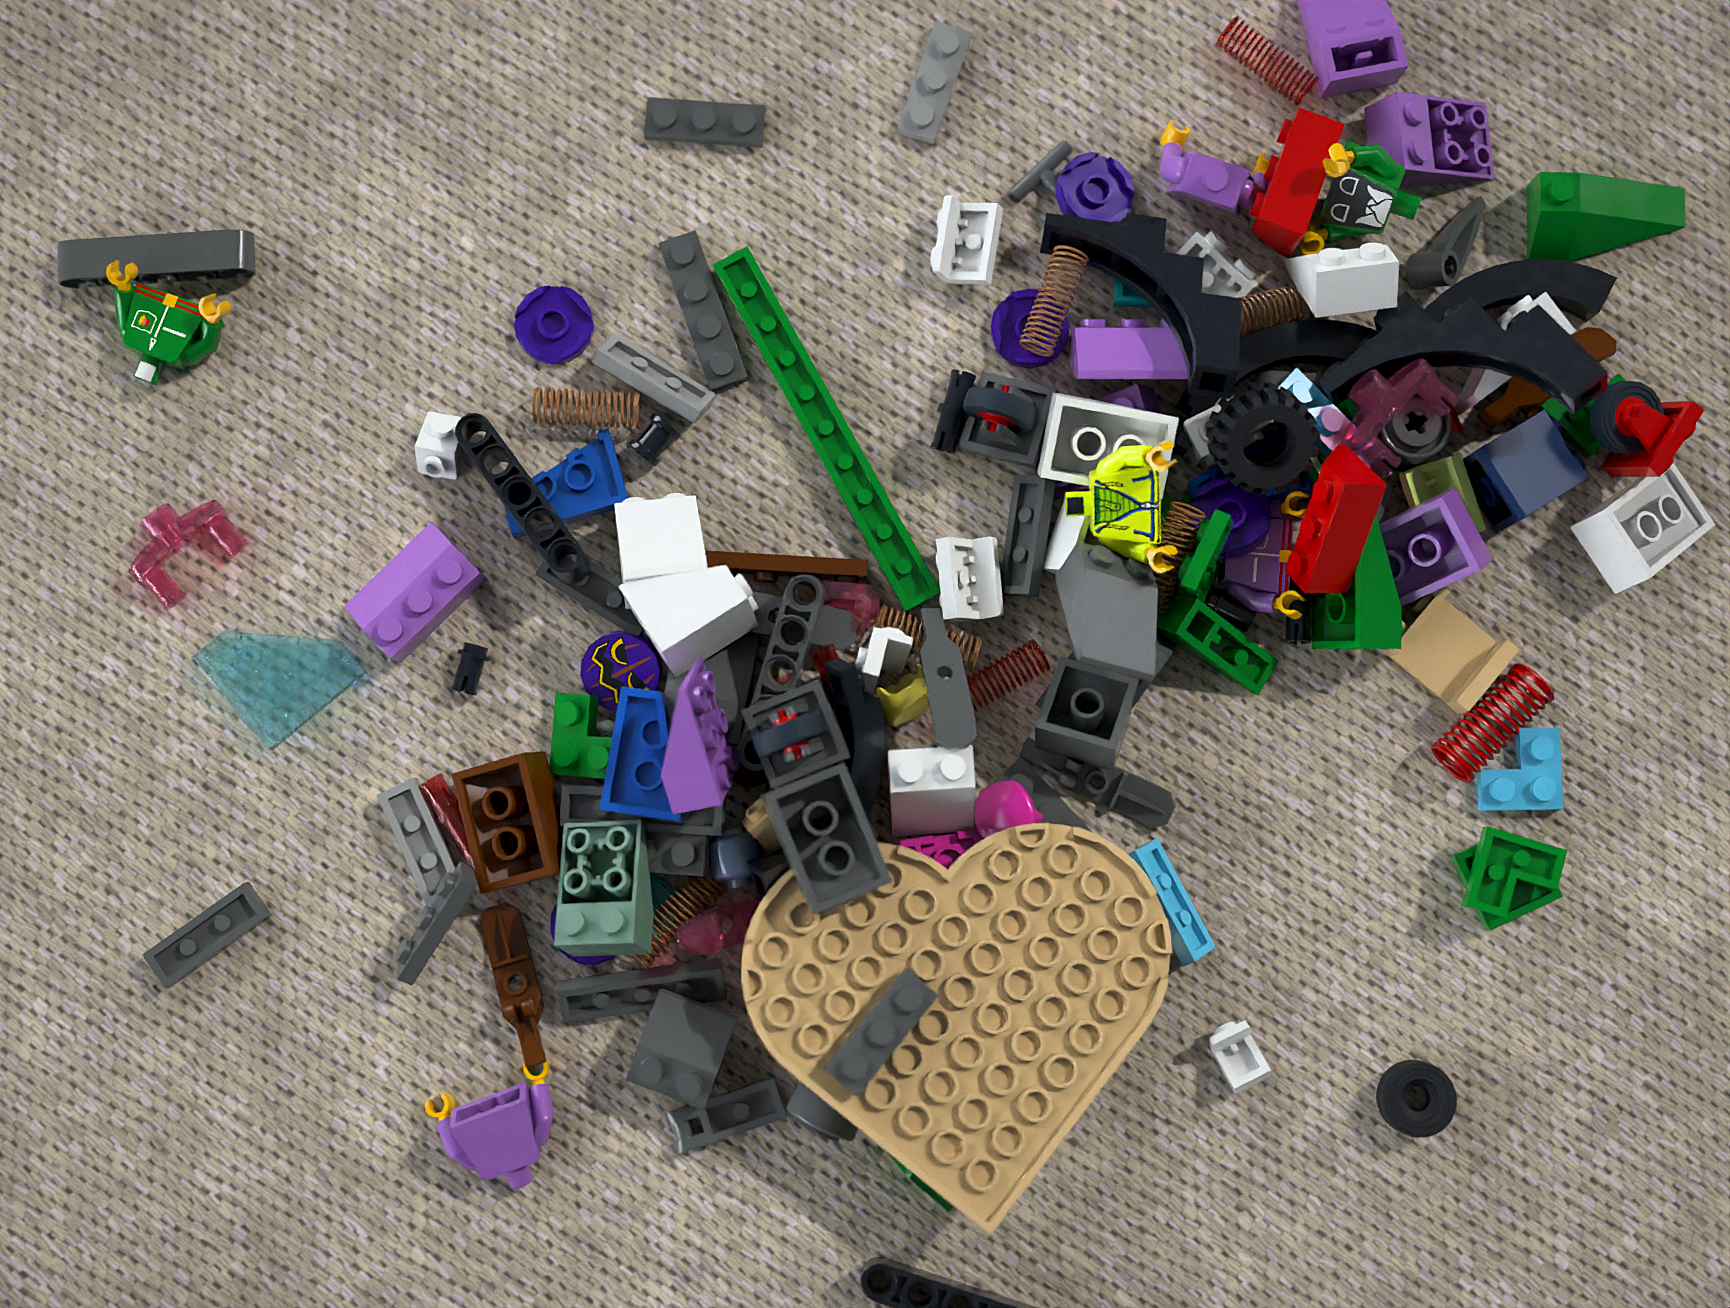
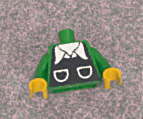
[1299,140,1422,255]

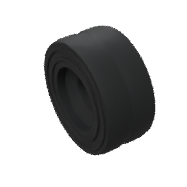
[1376,1060,1457,1138]

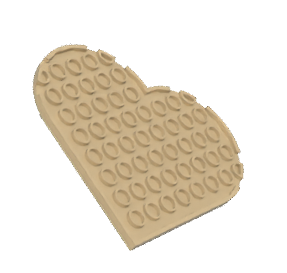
[741,823,1172,1236]

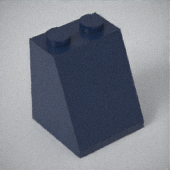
[1463,410,1589,533]

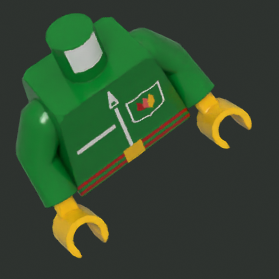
[106,260,232,386]

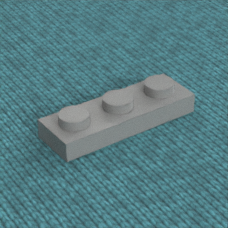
[897,21,972,145]
[592,333,717,424]
[377,778,457,907]

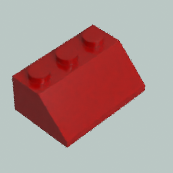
[1249,107,1345,258]
[1285,444,1387,593]

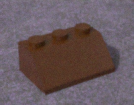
[452,751,564,894]

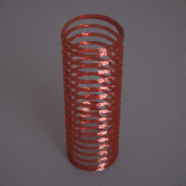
[1216,16,1319,106]
[967,639,1050,712]

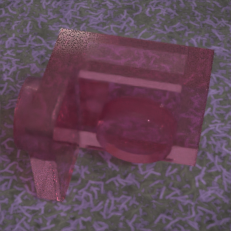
[824,581,880,630]

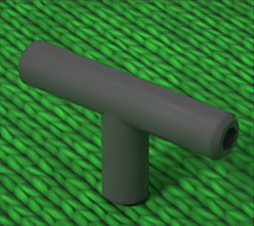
[1008,140,1072,203]

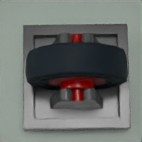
[958,371,1061,469]
[741,679,851,788]

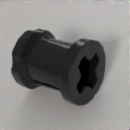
[628,413,681,467]

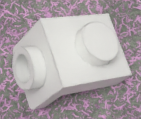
[415,411,462,479]
[1209,1020,1272,1094]

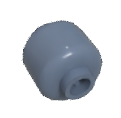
[709,827,761,889]

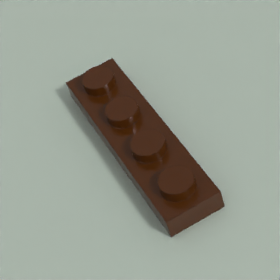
[705,550,868,587]

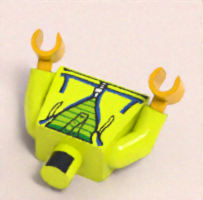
[1065,440,1177,573]

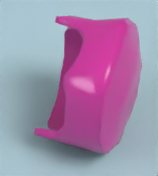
[974,780,1044,838]

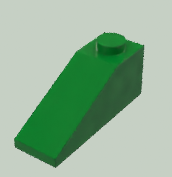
[1157,592,1279,695]

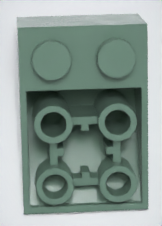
[554,820,654,957]

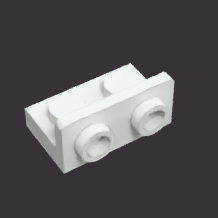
[1176,230,1259,298]

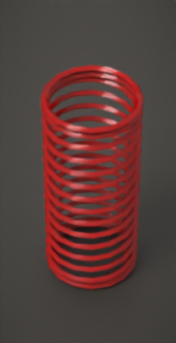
[1431,663,1555,783]

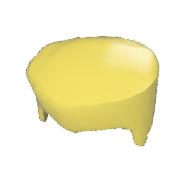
[874,663,930,727]

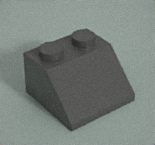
[1035,657,1139,771]
[626,988,738,1110]

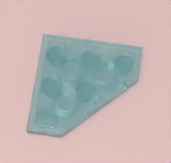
[192,630,368,750]

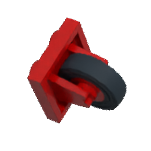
[1590,381,1705,477]

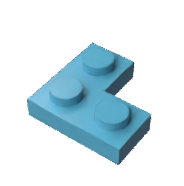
[1477,728,1564,811]

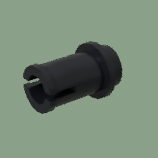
[1204,588,1256,632]
[451,642,490,696]

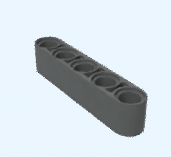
[57,229,256,288]
[737,575,826,771]

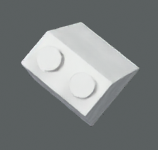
[614,493,707,609]
[619,565,759,678]
[887,745,975,837]

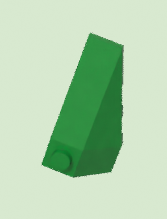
[1526,172,1686,262]
[1312,516,1403,649]

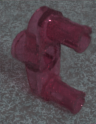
[1342,358,1459,478]
[128,500,250,611]
[676,899,761,955]

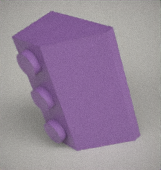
[1070,319,1188,379]
[344,522,488,663]

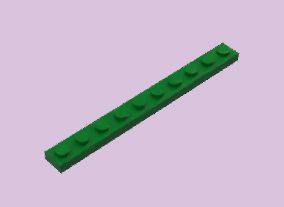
[713,246,941,613]

